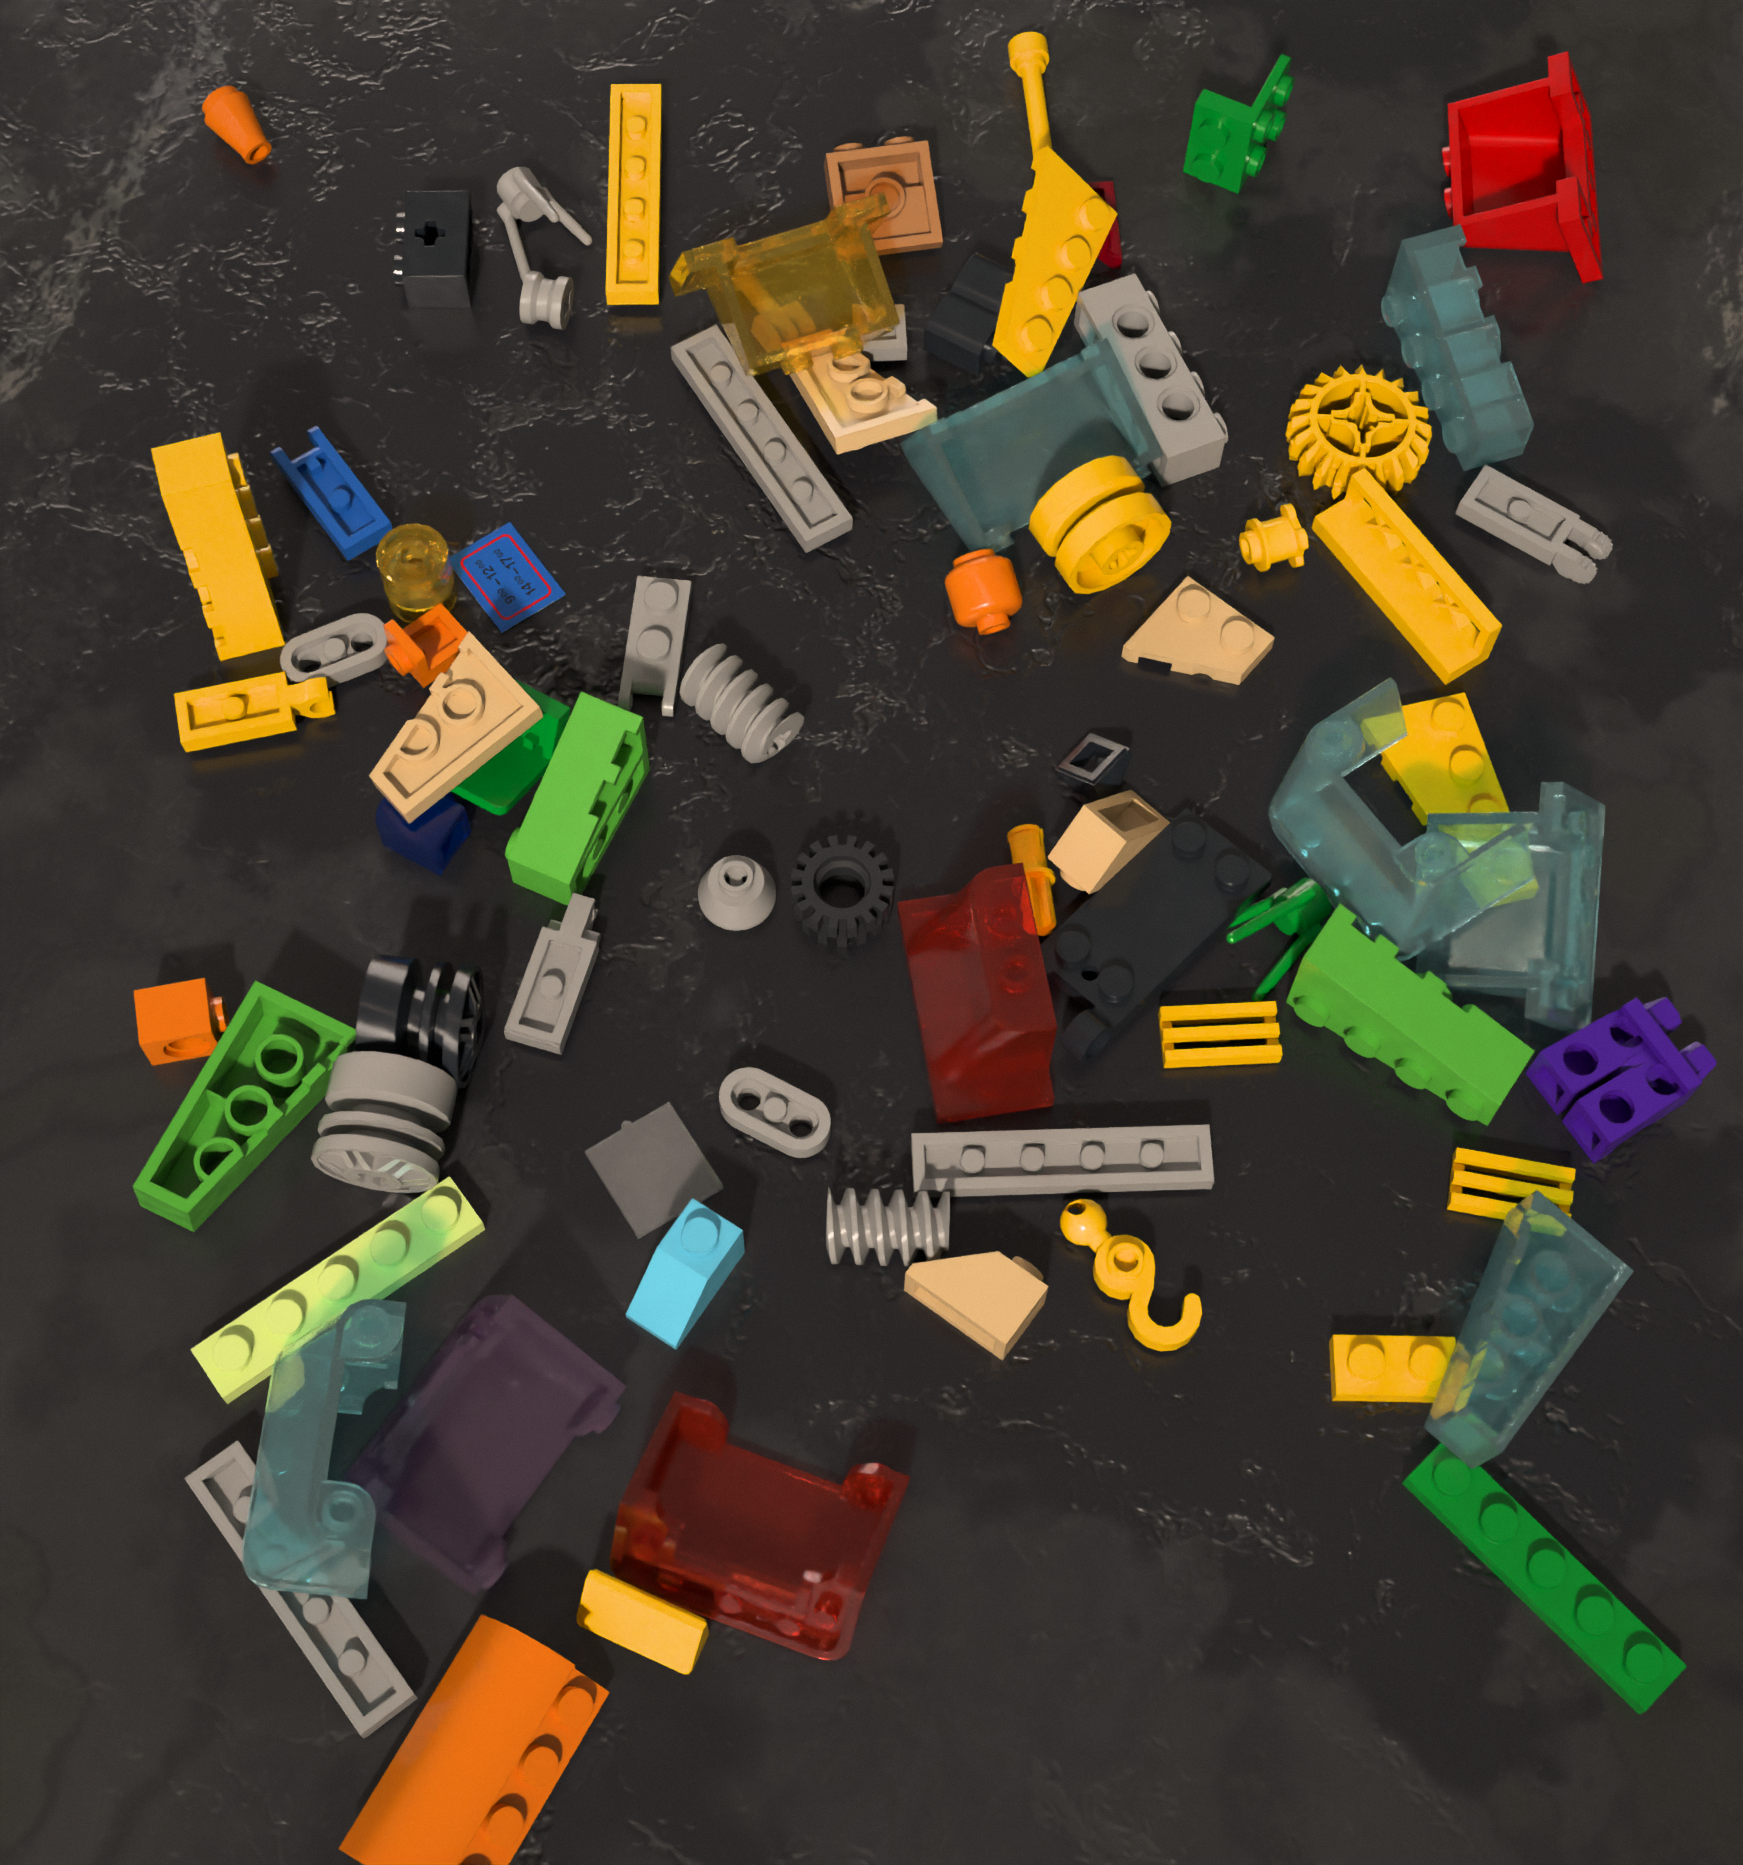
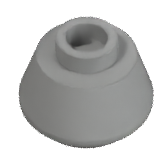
[698,855,776,931]

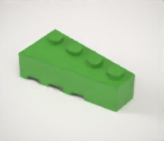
[133,980,356,1232]

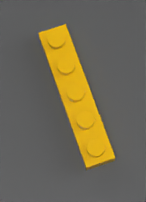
[606,84,662,305]

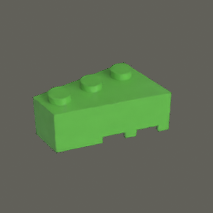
[505,692,650,906]

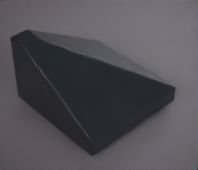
[1055,733,1132,802]

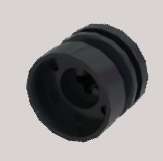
[356,954,486,1088]

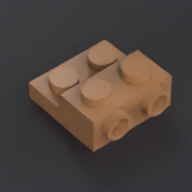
[824,136,943,261]

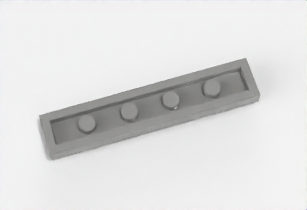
[671,325,853,553]
[911,1124,1214,1198]
[184,1440,418,1739]

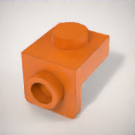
[383,603,468,688]

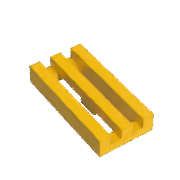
[1158,1001,1283,1068]
[1447,1147,1576,1231]

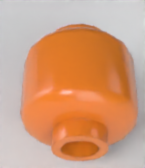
[945,549,1023,635]

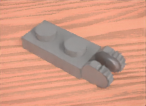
[1455,464,1613,585]

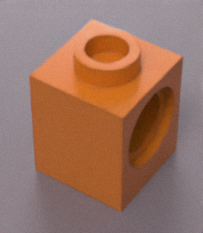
[134,978,230,1066]

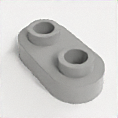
[280,613,389,688]
[719,1067,831,1158]

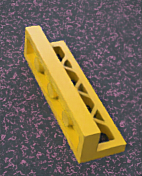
[1311,468,1502,685]

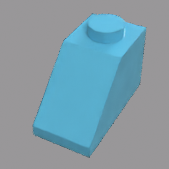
[626,1198,745,1350]

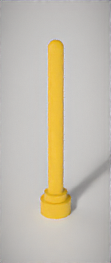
[1008,32,1053,174]

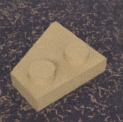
[1121,576,1275,685]

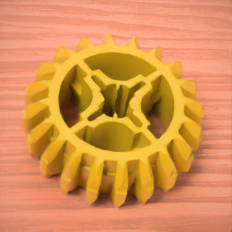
[1285,364,1432,500]

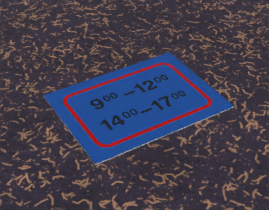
[446,522,566,633]

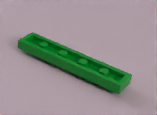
[1402,1436,1687,1715]

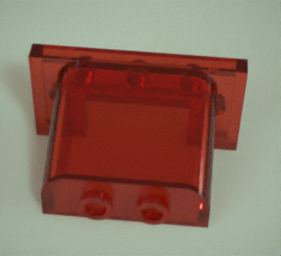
[897,862,1057,1124]

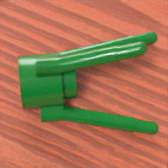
[1226,878,1332,1002]

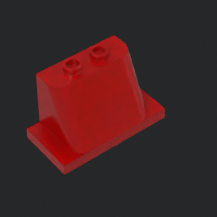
[1442,51,1603,283]

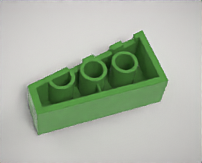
[1286,904,1535,1126]

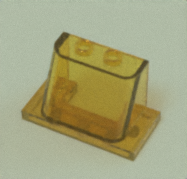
[668,192,900,376]

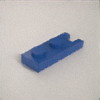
[270,426,394,561]

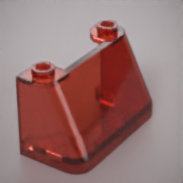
[610,1391,911,1660]

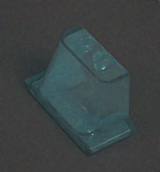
[1413,782,1605,1034]

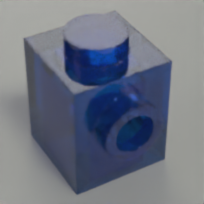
[375,793,471,876]

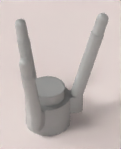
[496,167,592,282]

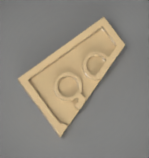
[780,331,938,455]
[369,631,544,824]

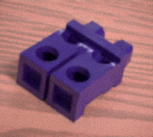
[1526,997,1717,1164]

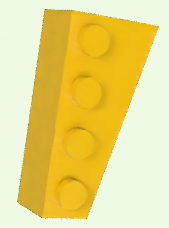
[151,432,285,661]

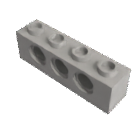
[1074,273,1228,487]

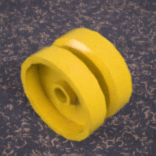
[1029,455,1172,594]

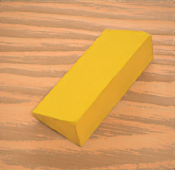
[576,1569,709,1675]

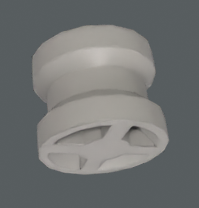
[519,270,574,330]

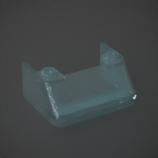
[1268,677,1534,962]

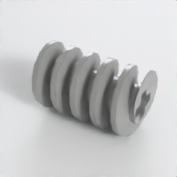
[679,643,805,763]
[826,1187,950,1267]

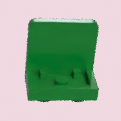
[1183,54,1295,194]
[451,678,570,815]

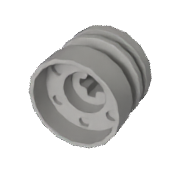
[311,1051,458,1193]

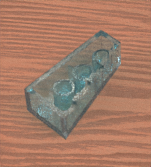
[1381,224,1534,471]
[1424,1190,1634,1469]

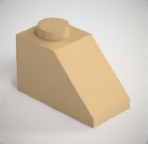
[1047,790,1170,894]
[904,1251,1049,1361]

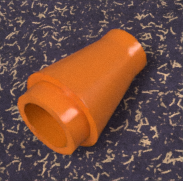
[202,86,272,164]

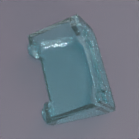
[900,338,1163,552]
[242,1299,407,1600]

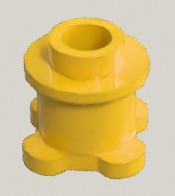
[1239,503,1309,572]

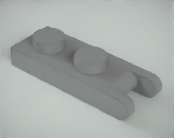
[618,576,692,717]

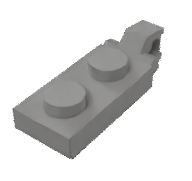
[504,893,601,1055]

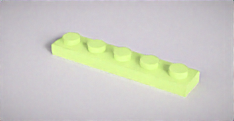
[190,1176,485,1404]

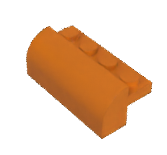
[338,1614,610,1865]

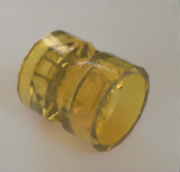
[376,523,458,623]

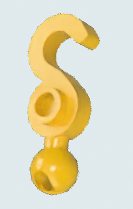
[1060,1199,1202,1352]

